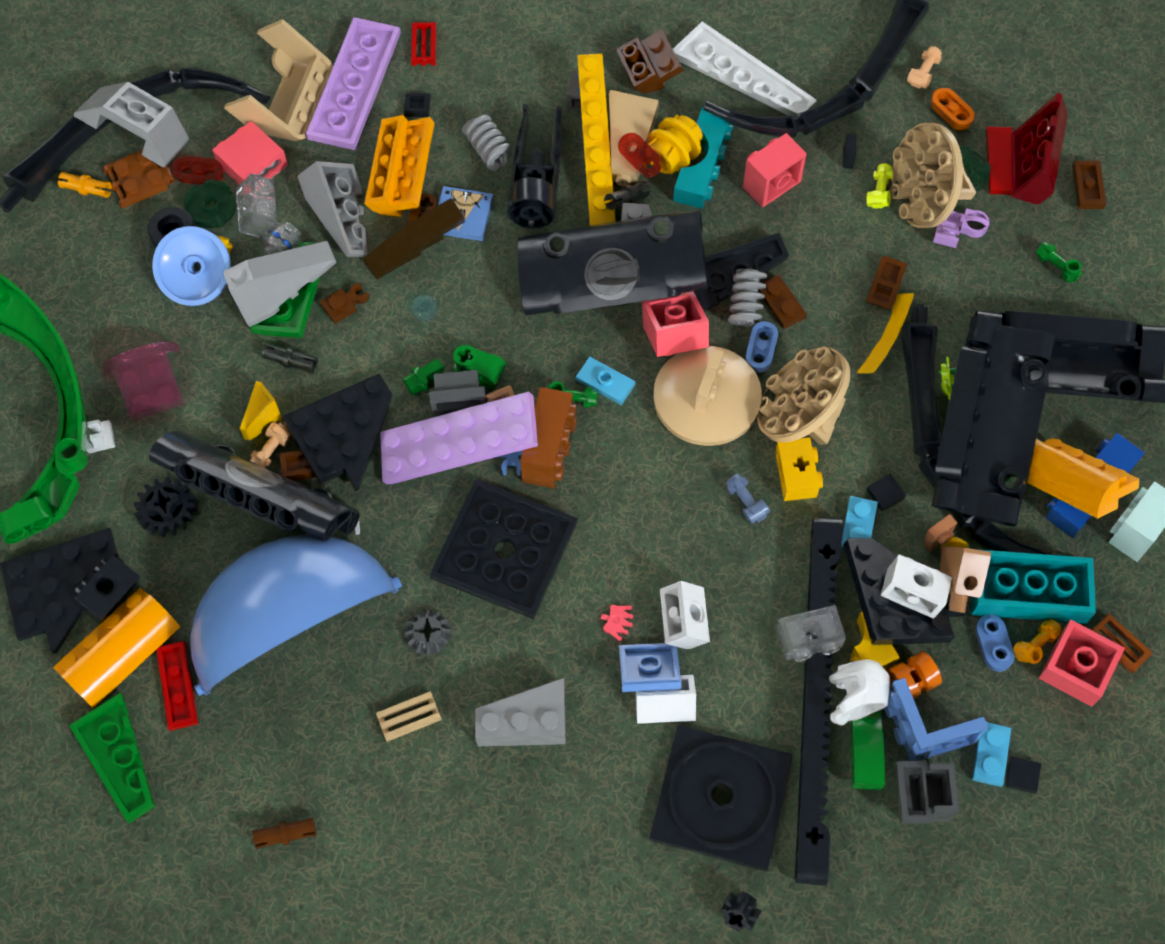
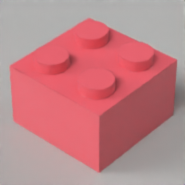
[743,133,807,208]
[642,291,709,357]
[1038,620,1125,707]

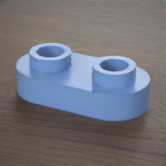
[745,321,778,373]
[975,615,1015,672]

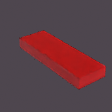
[986,126,1013,195]
[156,641,199,731]

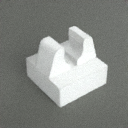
[86,420,115,454]

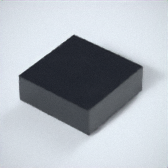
[404,93,431,117]
[843,134,856,169]
[866,474,906,511]
[1005,756,1041,794]

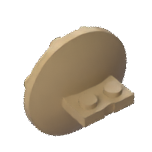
[890,123,976,228]
[653,346,762,446]
[757,347,850,445]

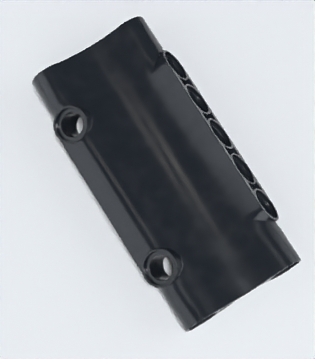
[931,316,1056,526]

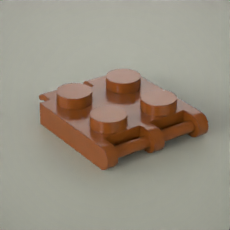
[103,150,175,209]

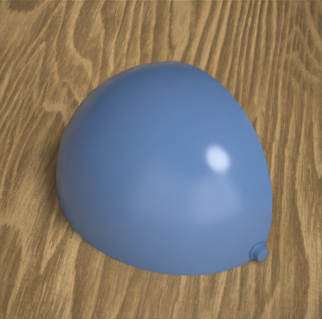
[190,534,402,696]

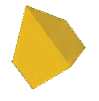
[240,381,283,440]

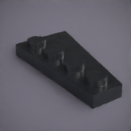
[691,233,789,312]

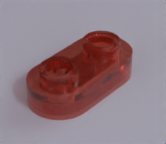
[618,133,662,177]
[172,156,224,186]

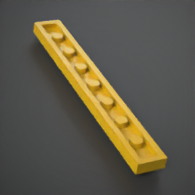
[577,54,616,226]

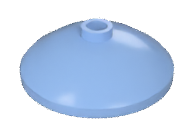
[152,226,231,306]

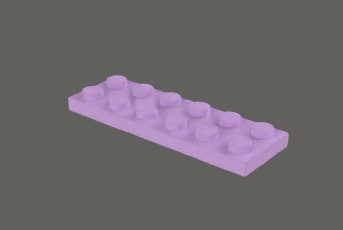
[306,17,401,150]
[380,392,538,484]

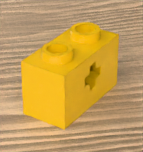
[775,437,823,501]

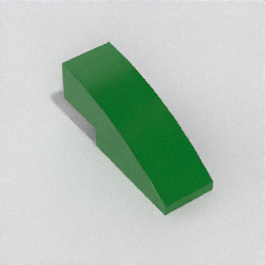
[850,710,885,790]

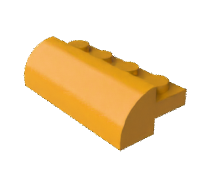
[364,115,435,217]
[1016,438,1139,519]
[53,588,181,708]

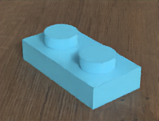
[842,496,878,550]
[972,722,1011,787]

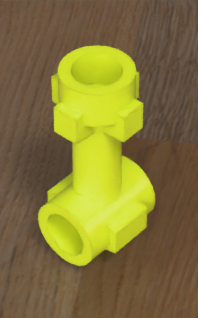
[867,164,894,209]

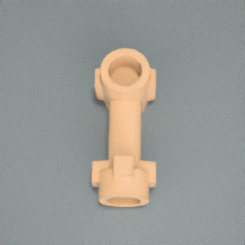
[907,46,942,89]
[250,422,292,468]

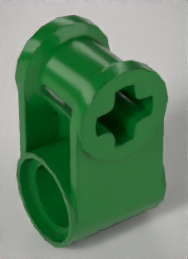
[453,345,506,389]

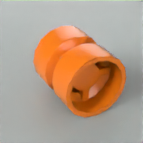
[886,651,942,699]

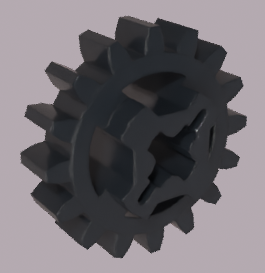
[134,477,197,537]

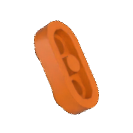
[931,88,975,131]

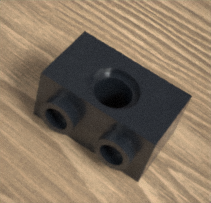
[73,555,140,624]

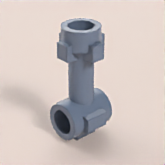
[726,474,770,524]

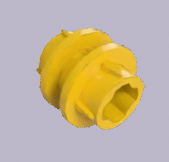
[646,115,703,175]

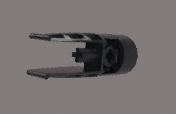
[507,104,562,229]

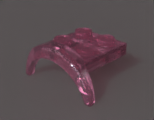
[103,342,184,422]

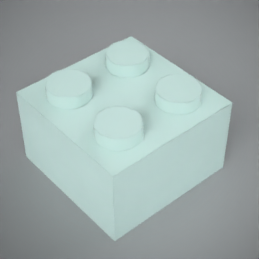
[1108,481,1165,562]

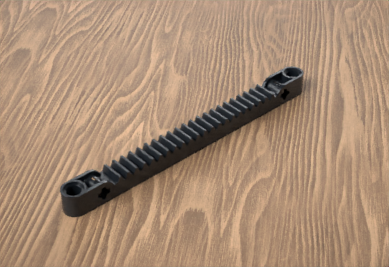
[795,515,843,886]

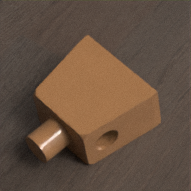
[940,546,991,613]

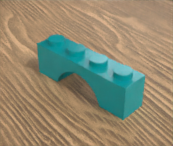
[673,107,734,209]

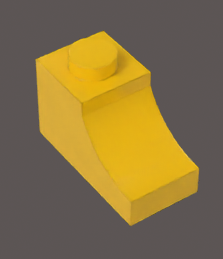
[850,612,899,670]

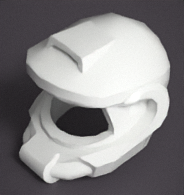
[829,659,890,725]

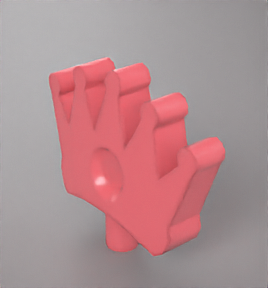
[601,605,633,641]

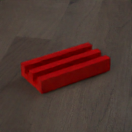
[411,22,437,66]

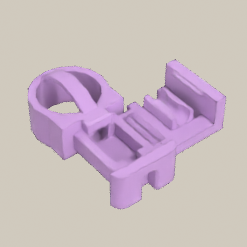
[933,208,989,248]

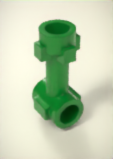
[1035,241,1082,283]
[547,381,598,408]

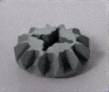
[405,609,451,655]

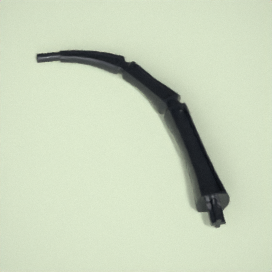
[703,0,929,138]
[0,68,270,213]
[900,304,1073,557]

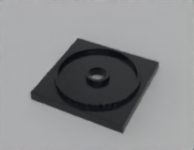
[429,479,578,620]
[649,725,793,872]

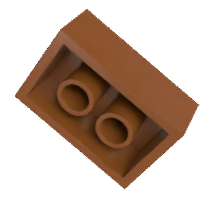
[520,387,577,489]

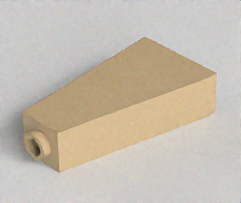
[609,90,659,186]

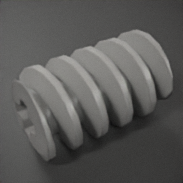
[462,115,512,171]
[728,269,767,327]

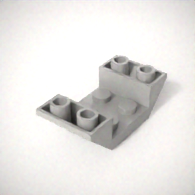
[74,82,189,168]

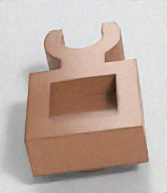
[923,514,957,553]

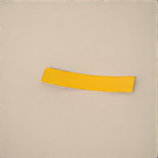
[857,293,914,373]

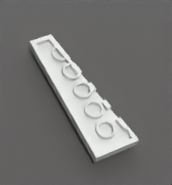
[673,22,817,117]

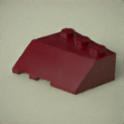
[1012,93,1068,205]

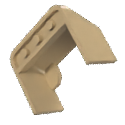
[224,19,333,141]

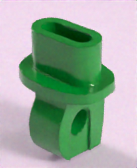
[402,358,444,396]

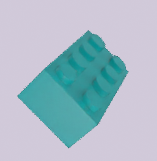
[971,550,1096,624]

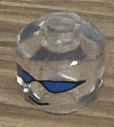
[262,221,301,255]

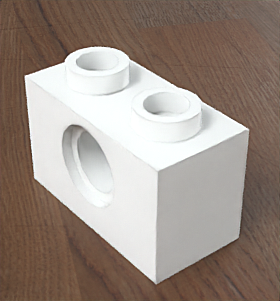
[881,554,952,619]
[660,581,710,649]

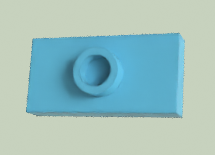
[576,357,635,405]

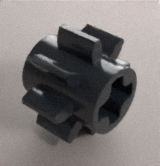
[720,891,761,932]

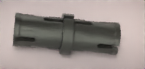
[604,181,651,210]
[262,342,318,374]

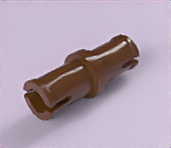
[252,817,316,850]

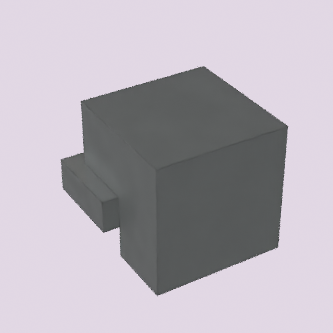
[429,370,486,416]
[895,761,960,824]

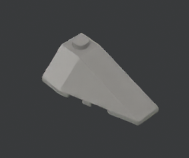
[297,161,368,257]
[223,241,337,327]

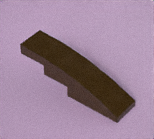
[363,198,465,279]

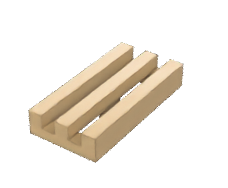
[376,691,442,741]

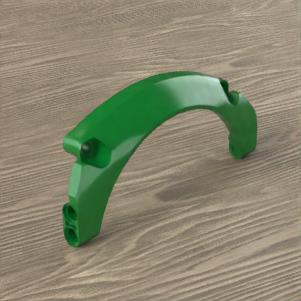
[0,273,88,544]

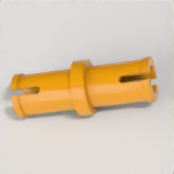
[58,172,112,198]

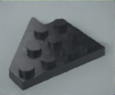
[282,373,392,491]
[0,528,118,654]
[843,538,968,645]

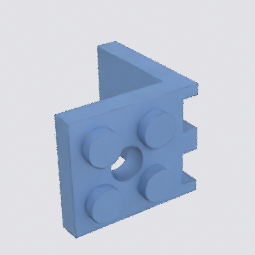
[884,678,988,761]

